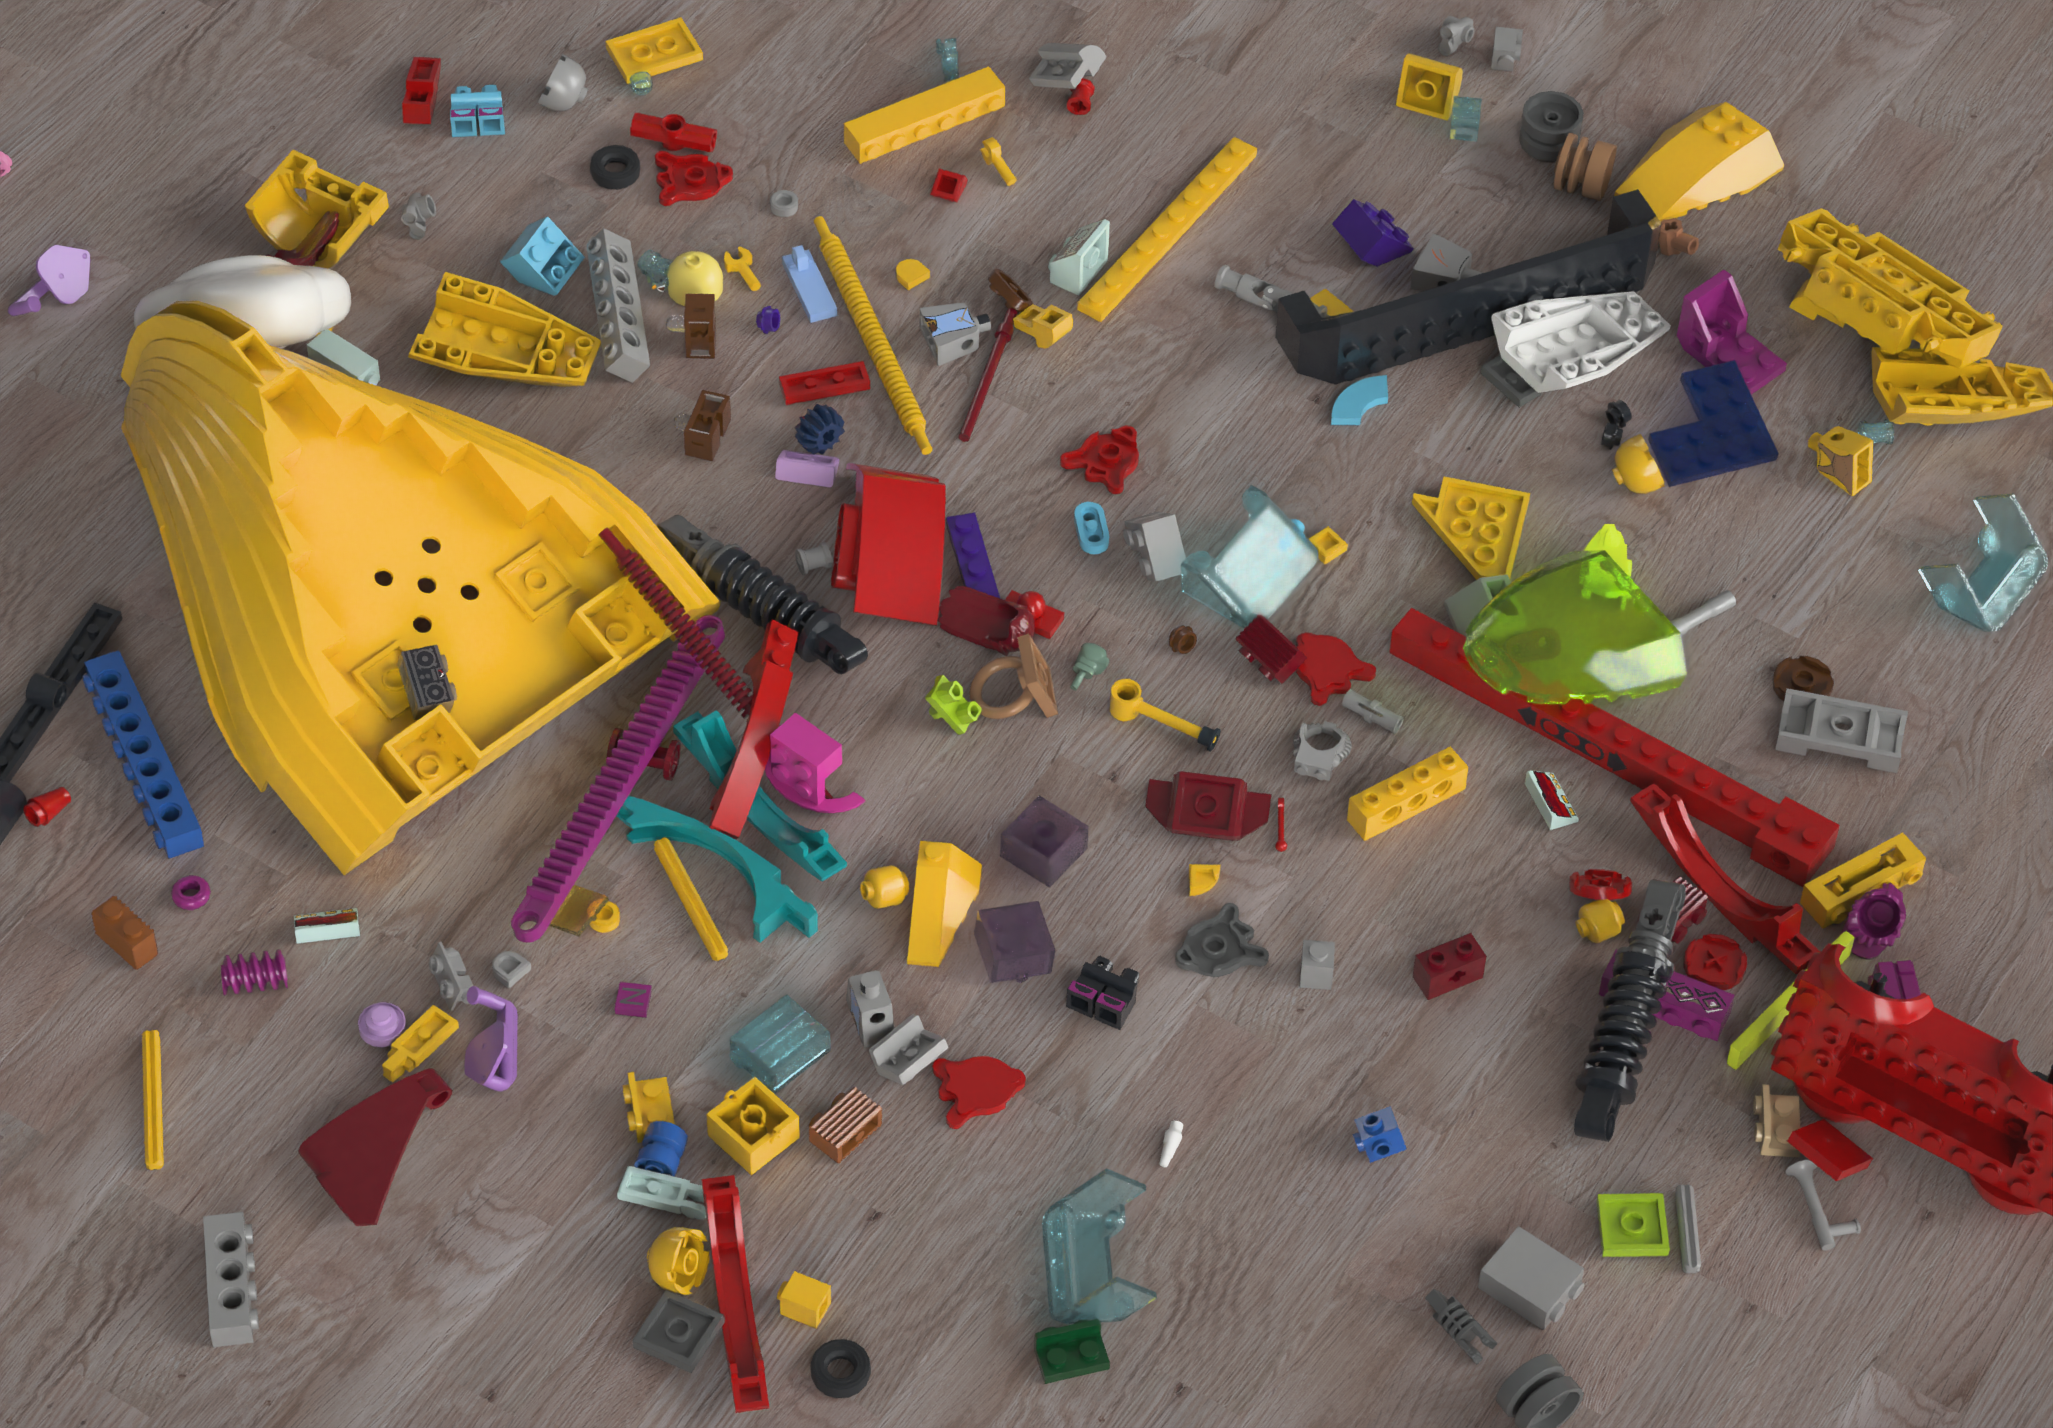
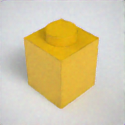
[777,1271,831,1329]

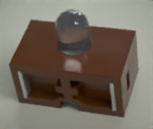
[666,293,716,359]
[674,390,731,461]

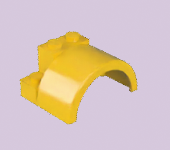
[245,149,389,269]

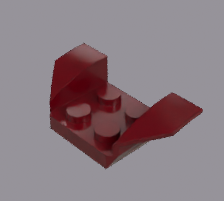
[1145,771,1272,841]

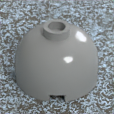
[538,54,589,111]

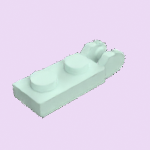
[617,1166,706,1220]

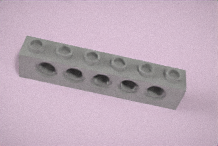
[586,228,650,383]

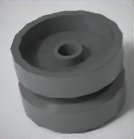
[1519,91,1584,162]
[1496,1354,1584,1428]

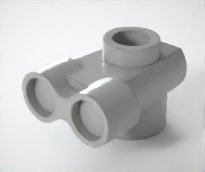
[1438,16,1474,56]
[401,193,436,240]

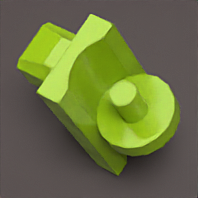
[925,675,982,735]

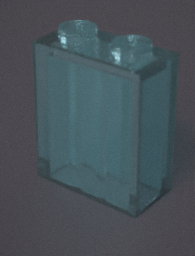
[730,994,831,1094]

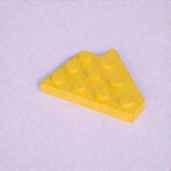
[1412,476,1530,580]

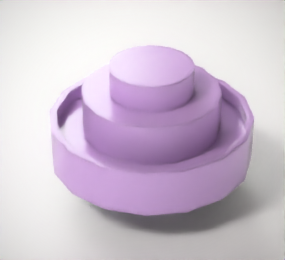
[358,1002,406,1047]

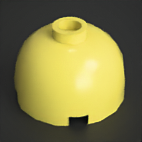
[666,251,723,306]

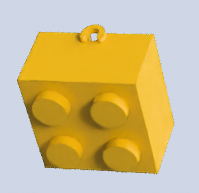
[706,1077,800,1175]

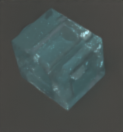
[1450,96,1482,142]

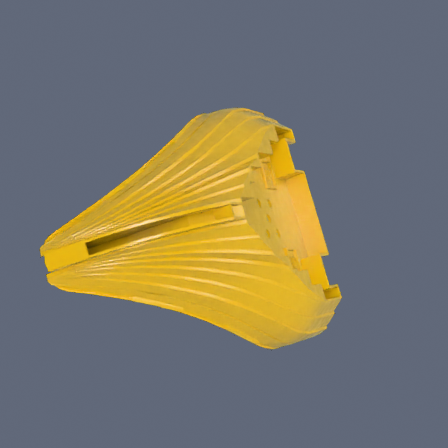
[121,301,720,875]

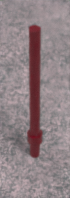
[958,308,1018,442]

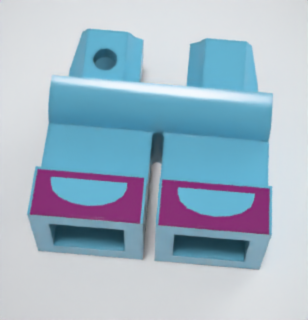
[450,85,505,137]

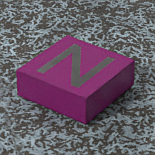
[615,982,652,1018]

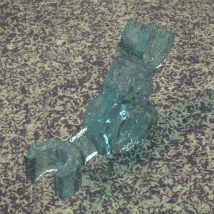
[936,38,959,82]

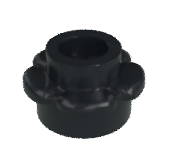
[1606,400,1632,428]
[1601,422,1623,450]

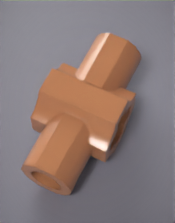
[1659,218,1699,256]

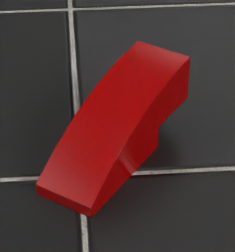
[402,57,441,124]

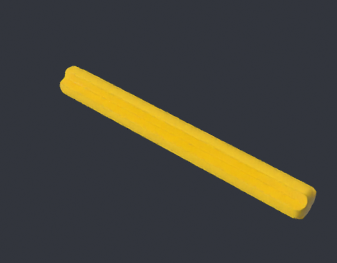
[654,837,728,961]
[142,1030,164,1170]

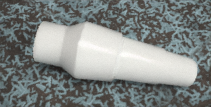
[1159,1121,1184,1167]

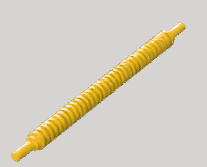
[814,216,933,455]

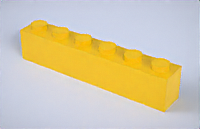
[844,66,1005,164]

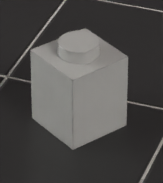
[1300,940,1335,990]

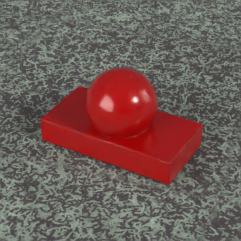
[1005,590,1064,639]

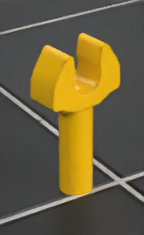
[980,137,1017,186]
[724,246,761,291]

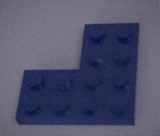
[1648,360,1779,487]

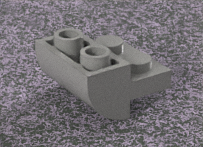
[1029,43,1107,89]

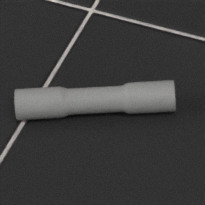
[1655,590,1736,645]

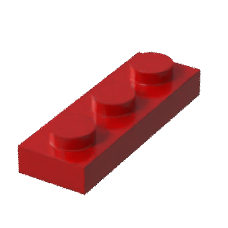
[779,361,870,405]

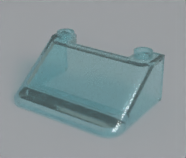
[1181,485,1318,628]

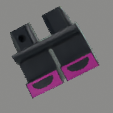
[1066,956,1139,1030]

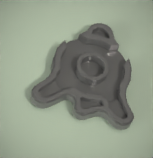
[1175,903,1269,977]

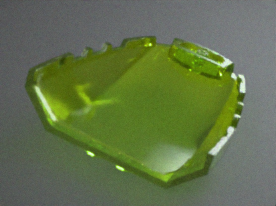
[1463,550,1687,704]

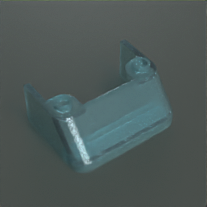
[1918,493,2048,632]
[1042,1168,1157,1324]

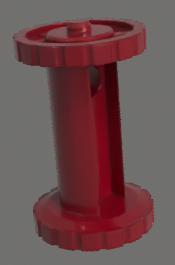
[606,728,681,781]

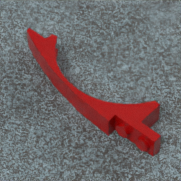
[709,619,799,840]
[1630,783,1821,975]
[701,1175,769,1413]

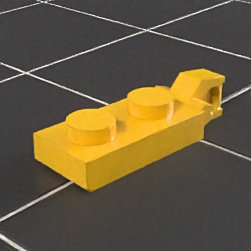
[382,1005,459,1082]

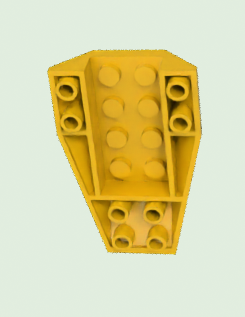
[408,272,601,387]

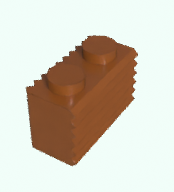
[91,896,158,970]
[809,1087,882,1164]

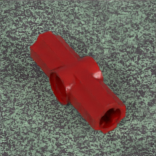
[630,113,717,153]

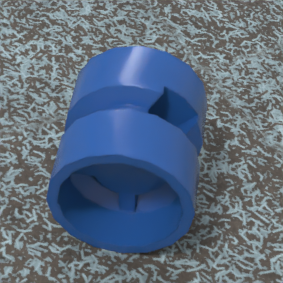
[634,1121,688,1177]

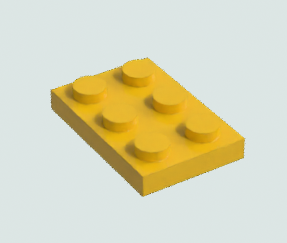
[605,17,703,84]

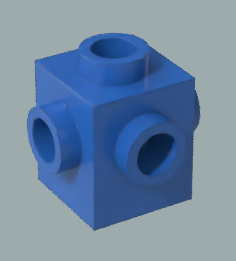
[1353,1106,1407,1163]

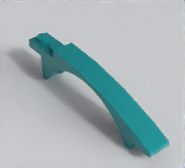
[673,710,847,882]
[616,796,818,943]

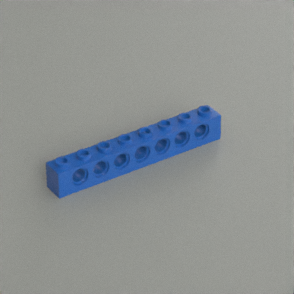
[82,650,204,859]

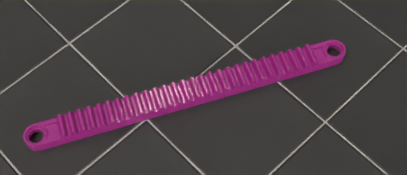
[511,615,725,943]

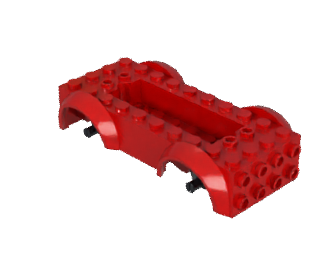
[1771,943,2053,1216]

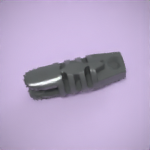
[1425,1289,1497,1365]

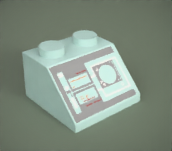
[1048,219,1110,296]

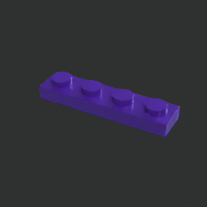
[946,512,1000,598]

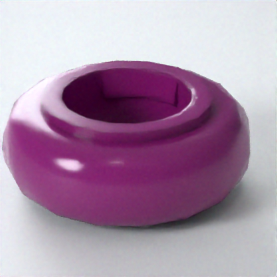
[171,875,211,910]

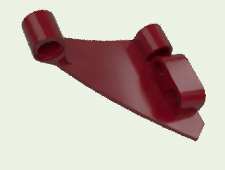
[298,1068,453,1226]

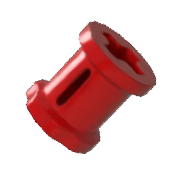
[1066,78,1095,115]

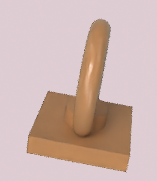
[969,634,1058,719]

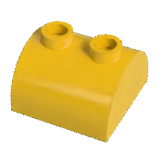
[1396,53,1463,121]

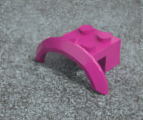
[764,713,865,813]

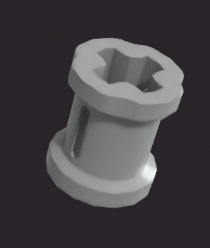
[795,542,832,575]

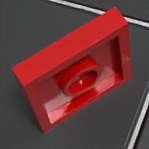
[1787,1119,1873,1182]

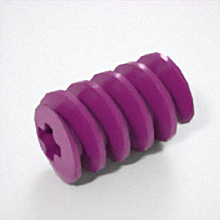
[221,949,288,996]

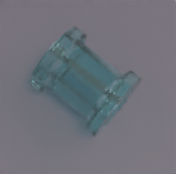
[1858,419,1894,445]

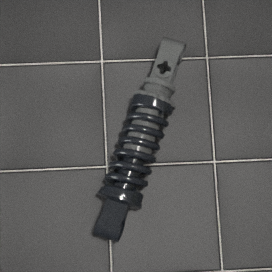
[656,515,868,674]
[1574,879,1686,1142]

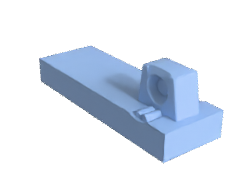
[782,245,837,323]

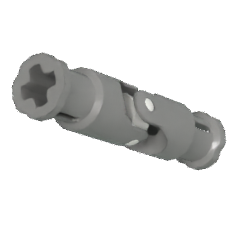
[1215,265,1327,318]

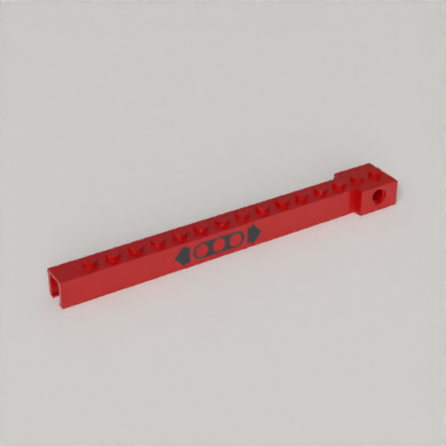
[1389,607,1840,887]

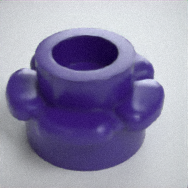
[756,306,780,334]

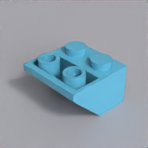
[500,216,585,296]

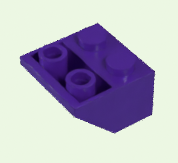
[1332,199,1414,267]

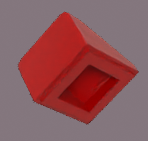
[930,168,968,203]

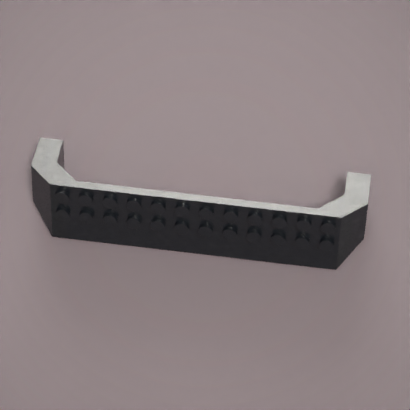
[1275,189,1662,385]

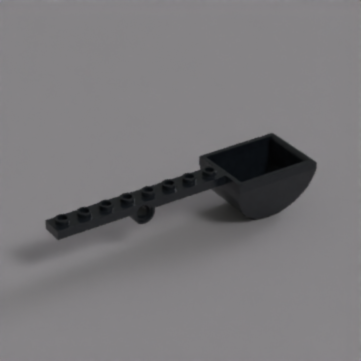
[0,602,122,845]

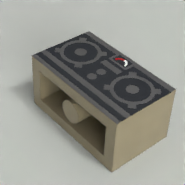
[397,645,457,720]

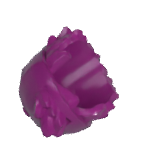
[1841,883,1906,960]

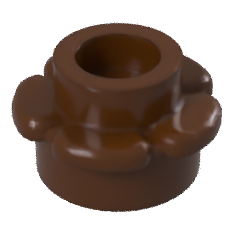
[1169,625,1197,654]

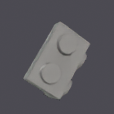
[869,1014,949,1085]

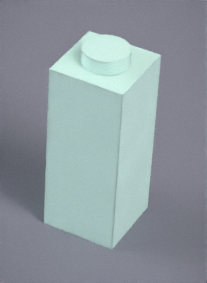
[307,329,380,385]

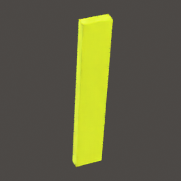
[1727,931,1855,1070]

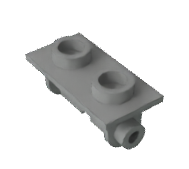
[429,942,473,1011]

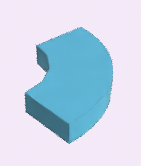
[1331,375,1388,425]

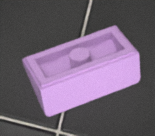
[775,450,839,487]

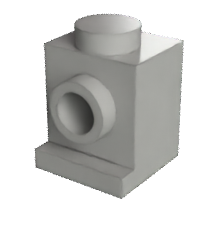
[1491,27,1523,71]

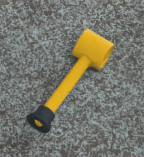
[1109,679,1221,752]

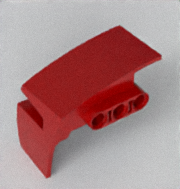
[831,463,946,626]

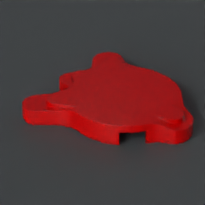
[655,151,733,206]
[1060,425,1139,494]
[1296,632,1376,706]
[932,1056,1026,1129]

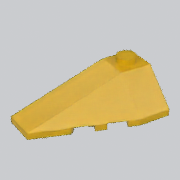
[907,841,982,967]

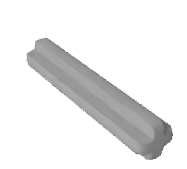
[1675,1185,1701,1274]

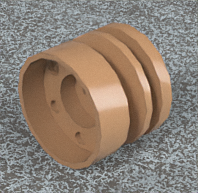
[1554,133,1617,201]

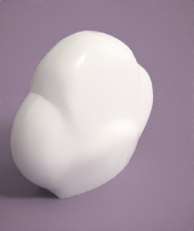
[134,255,351,349]

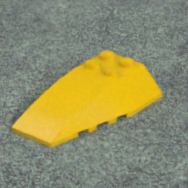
[1614,102,1784,222]
[1871,347,2053,426]

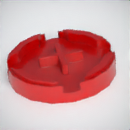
[1569,869,1632,900]
[1683,934,1747,991]

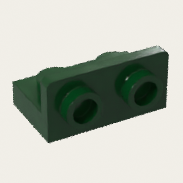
[1034,1319,1110,1384]

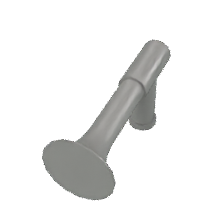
[1785,1159,1861,1251]

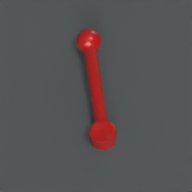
[1275,798,1287,852]

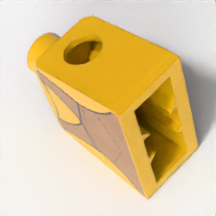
[1808,426,1873,496]

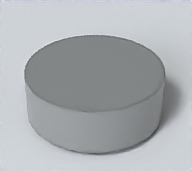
[770,190,798,217]

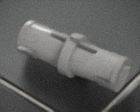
[1342,689,1404,734]

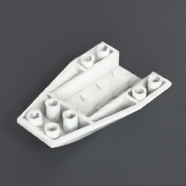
[1491,291,1671,393]

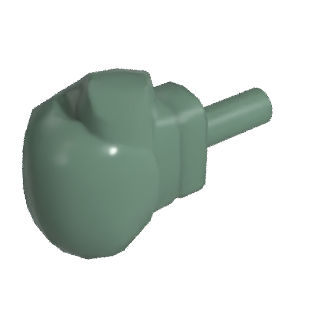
[1070,643,1110,691]

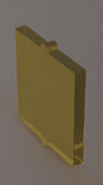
[549,885,609,937]

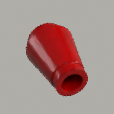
[23,787,71,827]

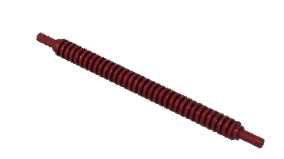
[598,527,833,799]

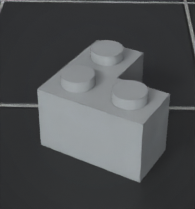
[1123,512,1189,581]

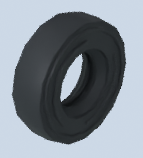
[590,145,641,190]
[811,1339,871,1398]

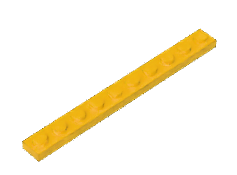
[1077,137,1257,322]

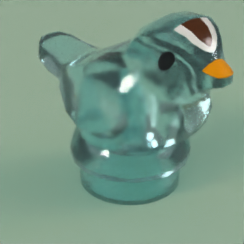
[637,250,673,293]

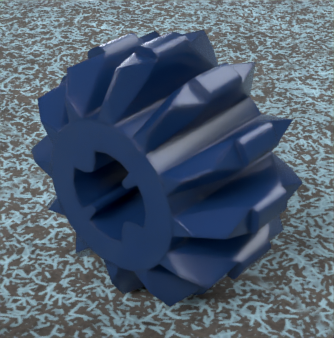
[794,404,845,455]

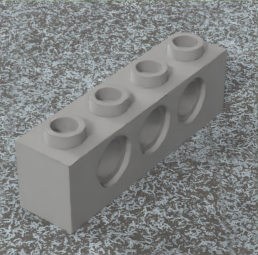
[203,1212,259,1347]

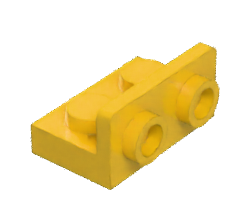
[622,1072,675,1143]

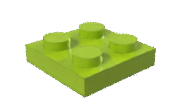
[1596,1193,1670,1257]

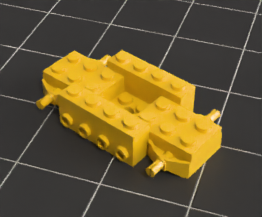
[1777,208,2003,369]

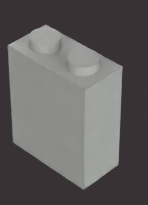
[1478,1226,1585,1330]

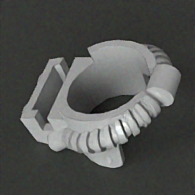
[1293,721,1352,781]

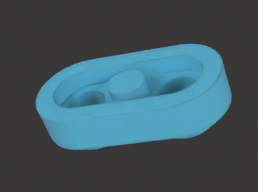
[1074,502,1109,554]

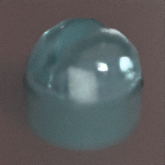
[629,72,653,96]

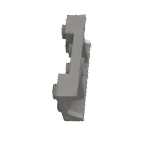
[1775,689,1908,773]

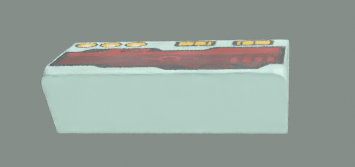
[1525,771,1579,830]
[294,908,360,944]

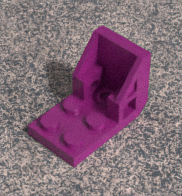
[1677,269,1787,399]

